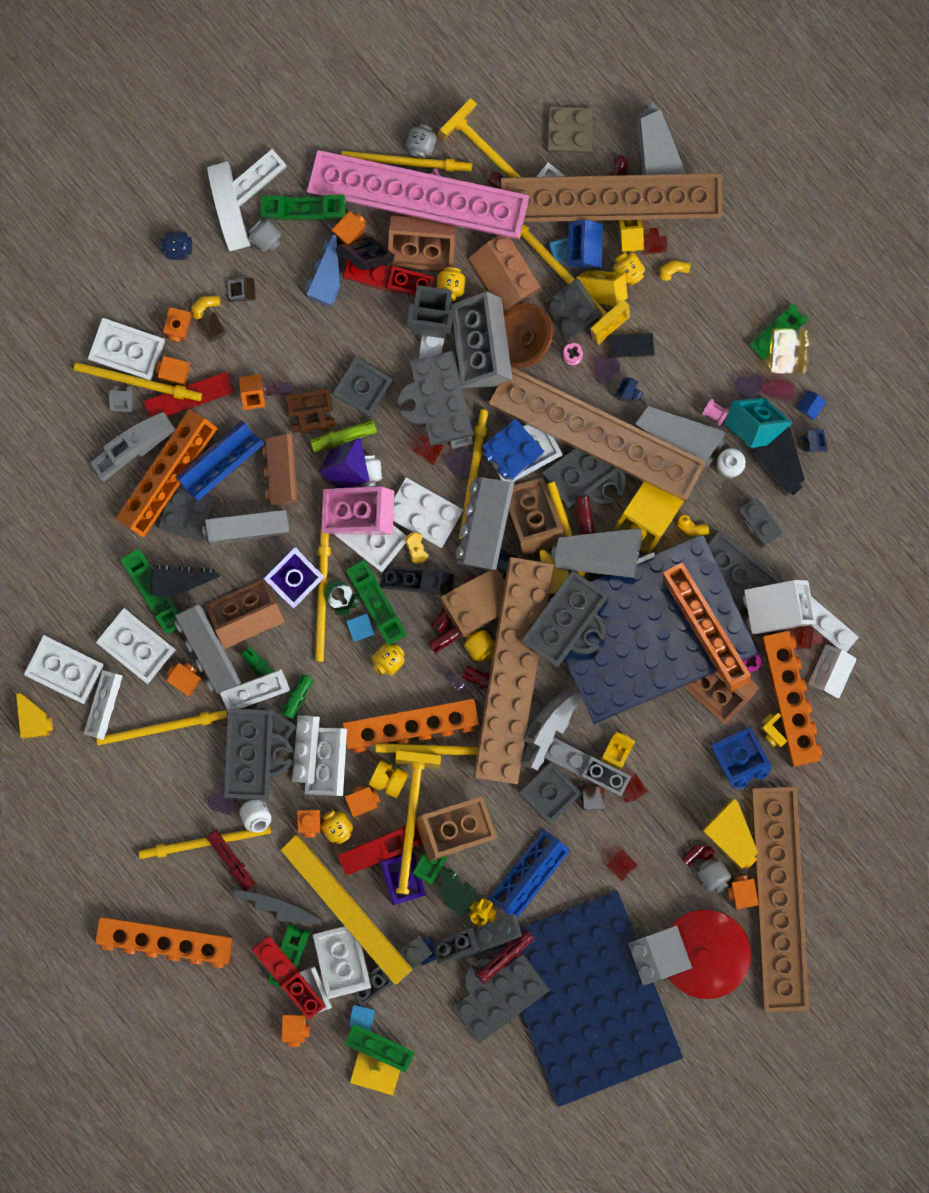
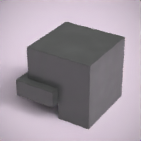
[407,285,454,339]

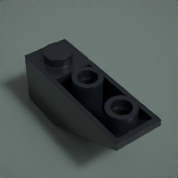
[149,565,220,597]
[381,566,454,596]

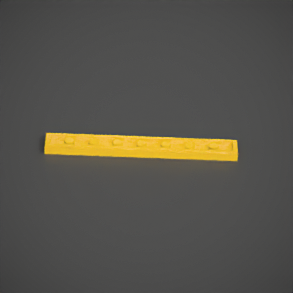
[281,835,413,985]

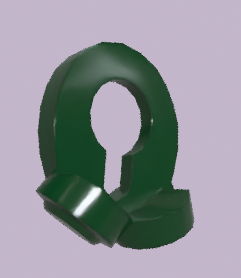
[324,580,359,616]

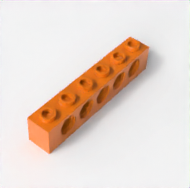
[115,409,218,538]
[663,562,751,693]
[761,631,822,767]
[343,699,479,753]
[95,917,234,968]

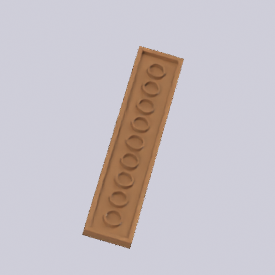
[501,173,722,222]
[489,367,706,502]
[473,557,554,784]
[752,787,809,1013]

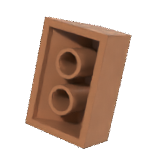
[387,215,456,271]
[468,235,541,312]
[262,434,298,507]
[205,579,285,649]
[683,672,760,725]

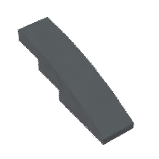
[233,890,322,925]

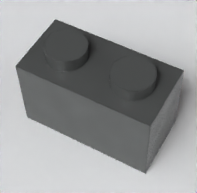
[737,497,783,548]

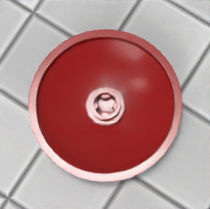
[668,909,751,999]

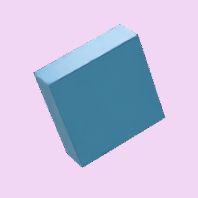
[548,237,568,263]
[346,614,375,642]
[348,1005,375,1031]

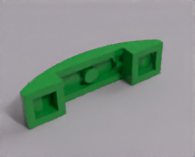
[261,195,346,221]
[120,548,179,635]
[346,559,407,646]

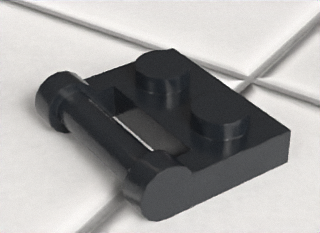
[336,237,395,271]

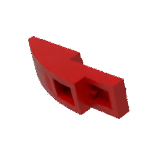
[342,259,434,297]
[337,823,422,876]
[252,935,326,1020]

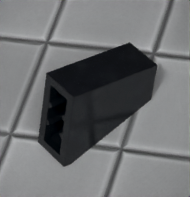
[752,427,805,496]

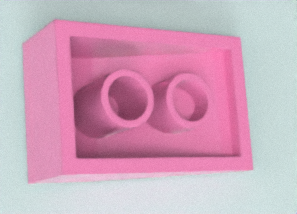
[321,486,394,535]

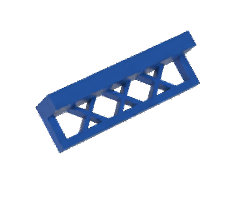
[176,420,264,501]
[488,829,570,918]

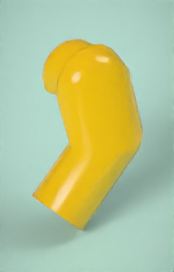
[660,260,691,281]
[191,295,220,319]
[678,515,709,537]

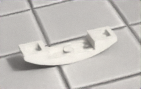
[207,161,251,252]

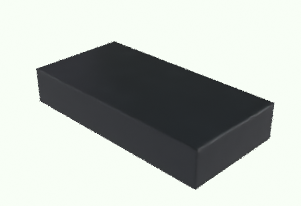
[609,333,654,358]

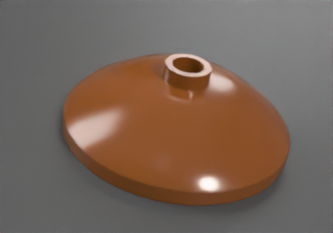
[504,303,553,368]

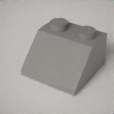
[628,926,692,986]

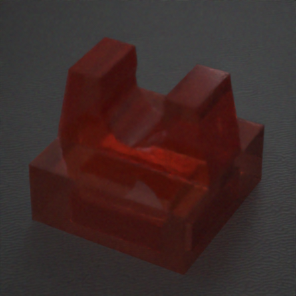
[644,227,667,255]
[413,435,444,465]
[796,626,823,650]
[623,773,648,803]
[606,850,638,881]

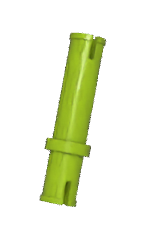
[310,419,377,453]

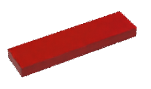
[144,372,234,418]

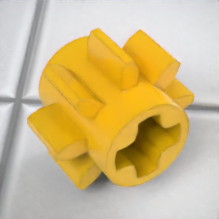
[468,898,497,926]

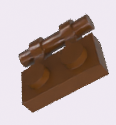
[286,389,336,434]

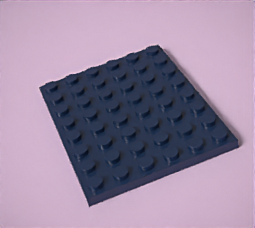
[547,535,758,724]
[497,890,683,1107]

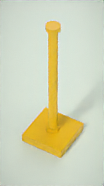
[437,98,521,177]
[520,225,630,345]
[395,750,441,895]
[350,1051,400,1095]

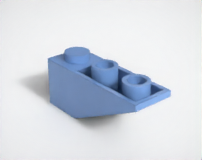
[305,234,341,308]

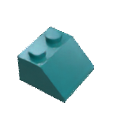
[724,397,792,448]

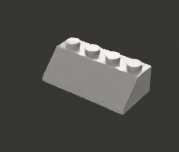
[451,292,513,388]
[456,477,514,570]
[174,602,241,694]

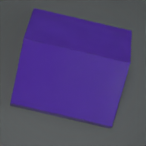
[319,438,370,488]
[263,547,325,609]
[380,853,426,906]

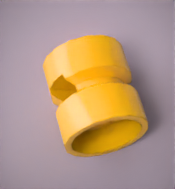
[369,760,409,799]

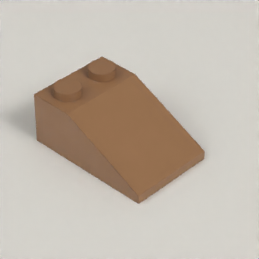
[508,477,564,556]
[440,567,505,638]
[415,796,497,862]

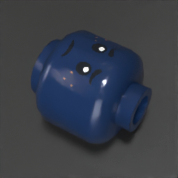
[160,231,192,260]

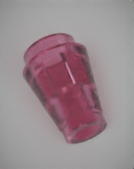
[762,380,795,402]

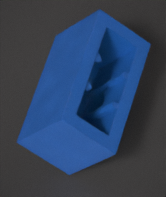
[567,220,603,270]

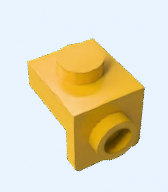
[760,713,787,748]
[601,732,635,771]

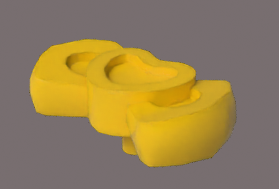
[405,532,429,564]

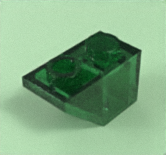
[439,868,477,917]

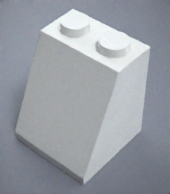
[743,580,816,634]

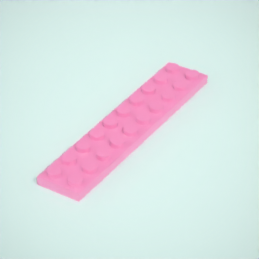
[307,150,529,239]

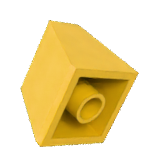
[613,482,684,555]
[700,799,758,869]

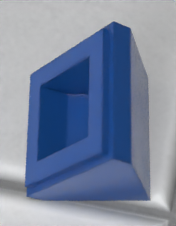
[796,391,826,421]

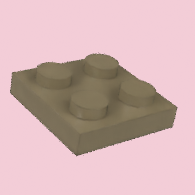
[548,107,593,153]

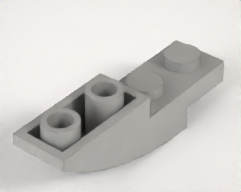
[90,412,176,481]
[521,689,580,771]
[544,738,631,796]

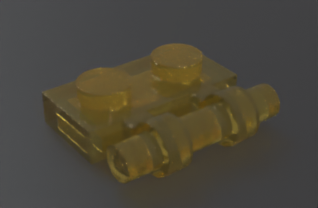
[769,328,811,374]

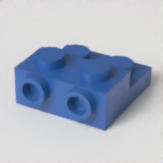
[482,419,545,481]
[711,727,771,789]

